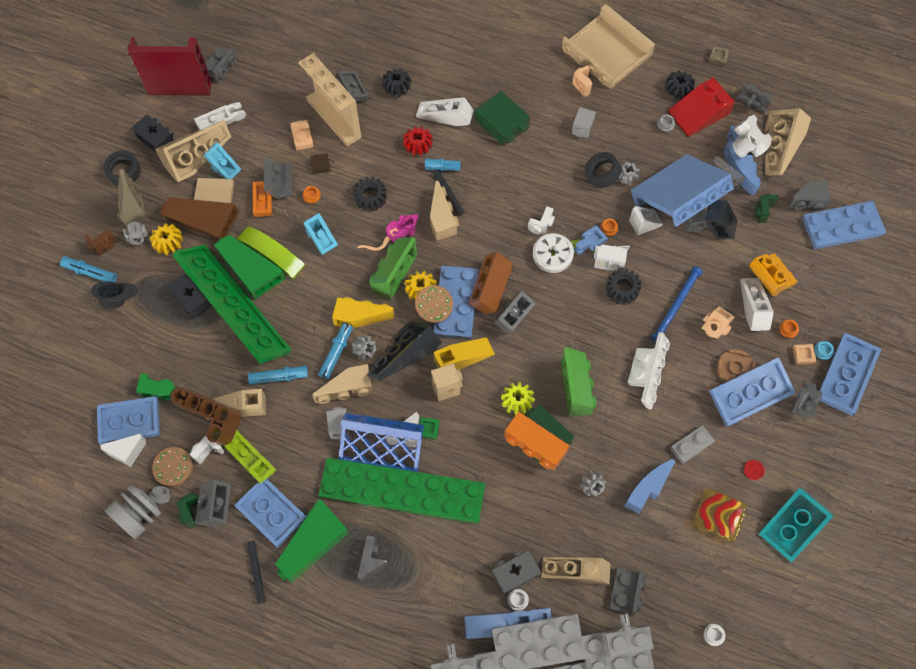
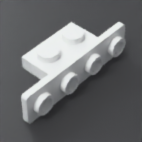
[628,332,670,409]

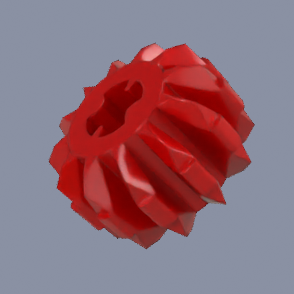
[403,126,433,156]

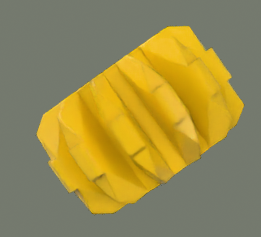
[150,223,183,255]
[405,270,436,301]

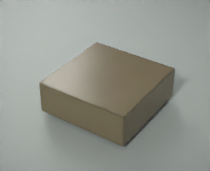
[708,46,730,67]

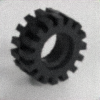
[353,176,387,212]
[606,268,641,305]

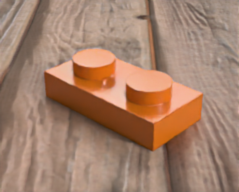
[253,181,272,217]

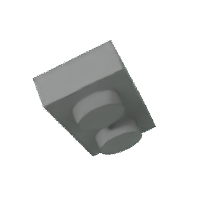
[670,425,715,465]

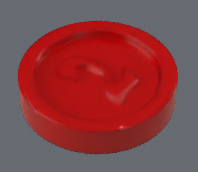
[744,460,765,480]

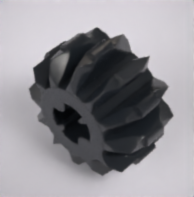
[382,68,411,98]
[665,70,695,100]

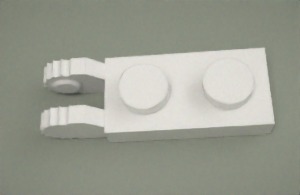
[194,102,246,130]

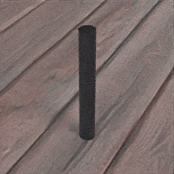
[433,170,464,216]
[247,541,266,604]

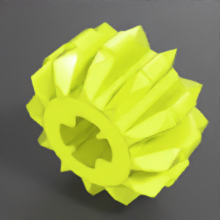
[501,382,535,416]

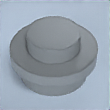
[657,115,675,132]
[149,486,170,504]

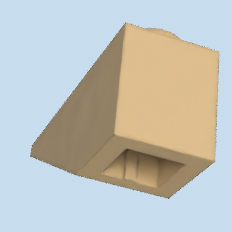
[430,181,459,241]
[313,364,373,404]
[206,389,266,420]
[541,557,611,585]

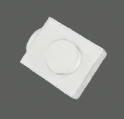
[528,207,555,235]
[190,436,224,465]

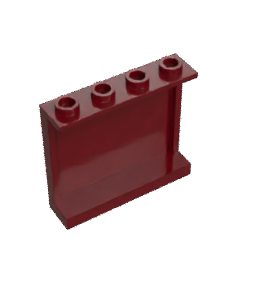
[127,37,212,96]

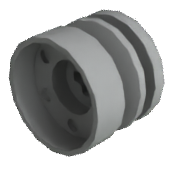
[104,484,161,540]

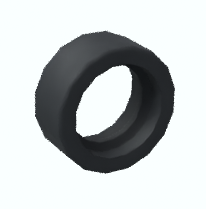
[104,151,141,186]
[585,152,621,188]

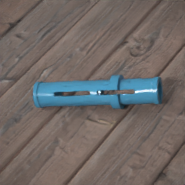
[60,256,117,282]
[318,323,353,380]
[248,365,308,385]

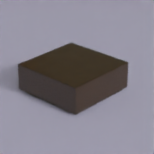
[310,153,331,174]

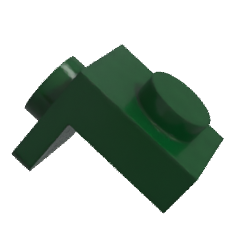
[754,194,779,223]
[176,494,198,529]

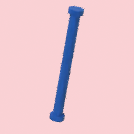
[650,267,703,343]

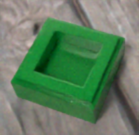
[419,417,440,440]

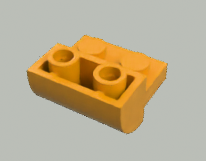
[749,253,798,297]

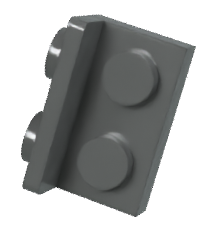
[206,47,237,83]
[335,70,369,102]
[264,157,292,200]
[608,567,646,616]

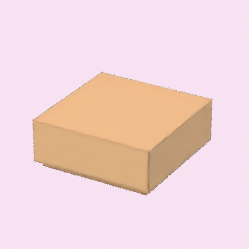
[792,344,816,365]

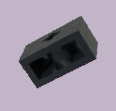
[132,114,174,154]
[705,200,737,240]
[167,274,211,320]

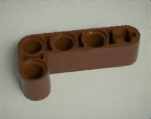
[171,387,241,445]

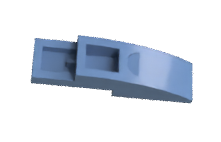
[723,125,761,196]
[464,608,551,639]

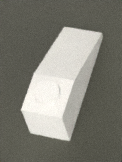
[416,97,474,126]
[740,278,774,331]

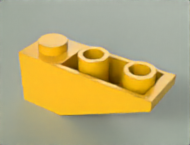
[332,297,394,329]
[434,337,495,370]

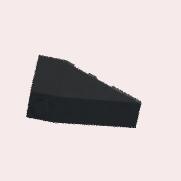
[367,322,441,381]

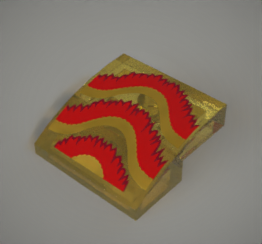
[692,488,747,543]

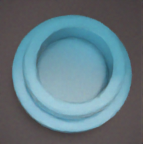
[814,341,834,360]

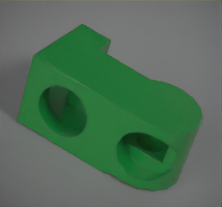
[136,373,176,401]

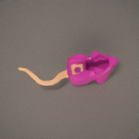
[357,214,418,251]

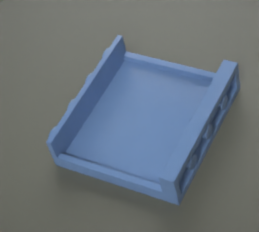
[631,154,733,227]

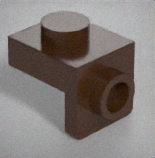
[84,229,117,256]

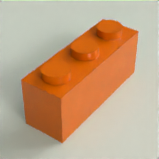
[504,412,570,471]

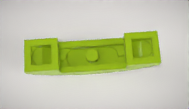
[237,226,305,279]
[223,430,276,484]

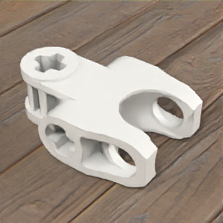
[733,114,772,158]

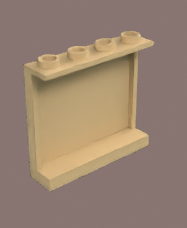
[562,4,655,89]
[298,53,362,147]

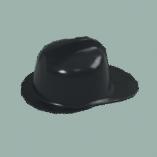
[91,281,138,309]

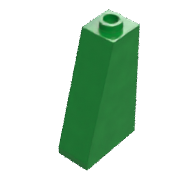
[214,235,286,300]
[275,499,349,583]

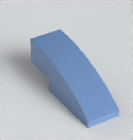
[625,459,675,514]

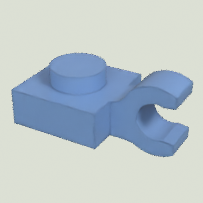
[574,225,608,255]

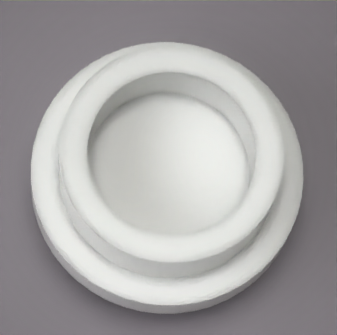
[508,589,529,611]
[703,624,725,646]

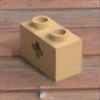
[431,363,463,402]

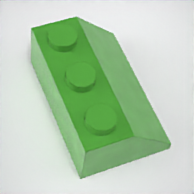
[369,237,417,300]
[561,347,596,417]

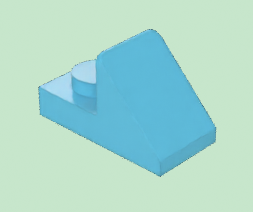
[203,142,241,179]
[303,213,338,254]

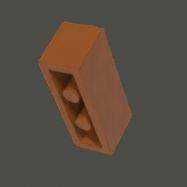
[468,252,513,314]

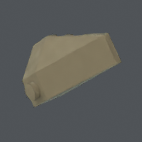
[117,169,148,228]

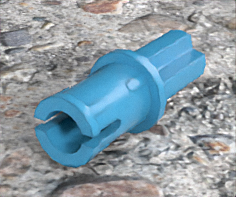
[425,158,461,172]

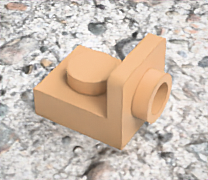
[572,65,592,97]
[290,120,314,151]

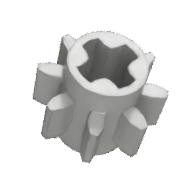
[619,161,640,185]
[123,222,148,245]
[352,335,376,359]
[580,470,607,496]

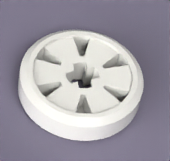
[533,233,574,273]

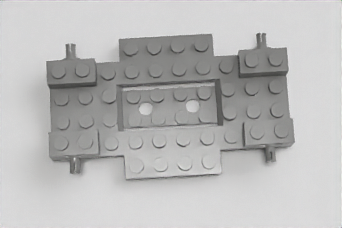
[431,613,654,669]

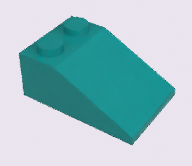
[759,487,834,563]

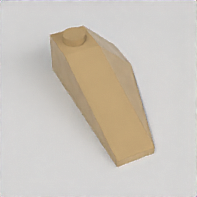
[765,108,811,176]
[156,120,232,182]

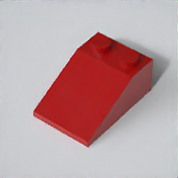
[668,77,735,137]

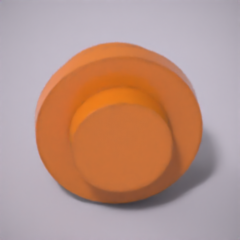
[303,186,321,204]
[600,218,618,237]
[779,320,799,338]

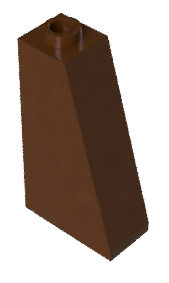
[160,197,239,241]

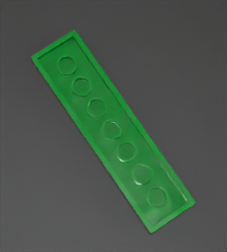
[173,245,292,364]
[318,458,485,524]

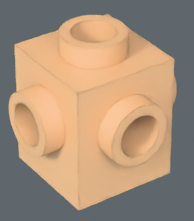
[702,306,735,339]

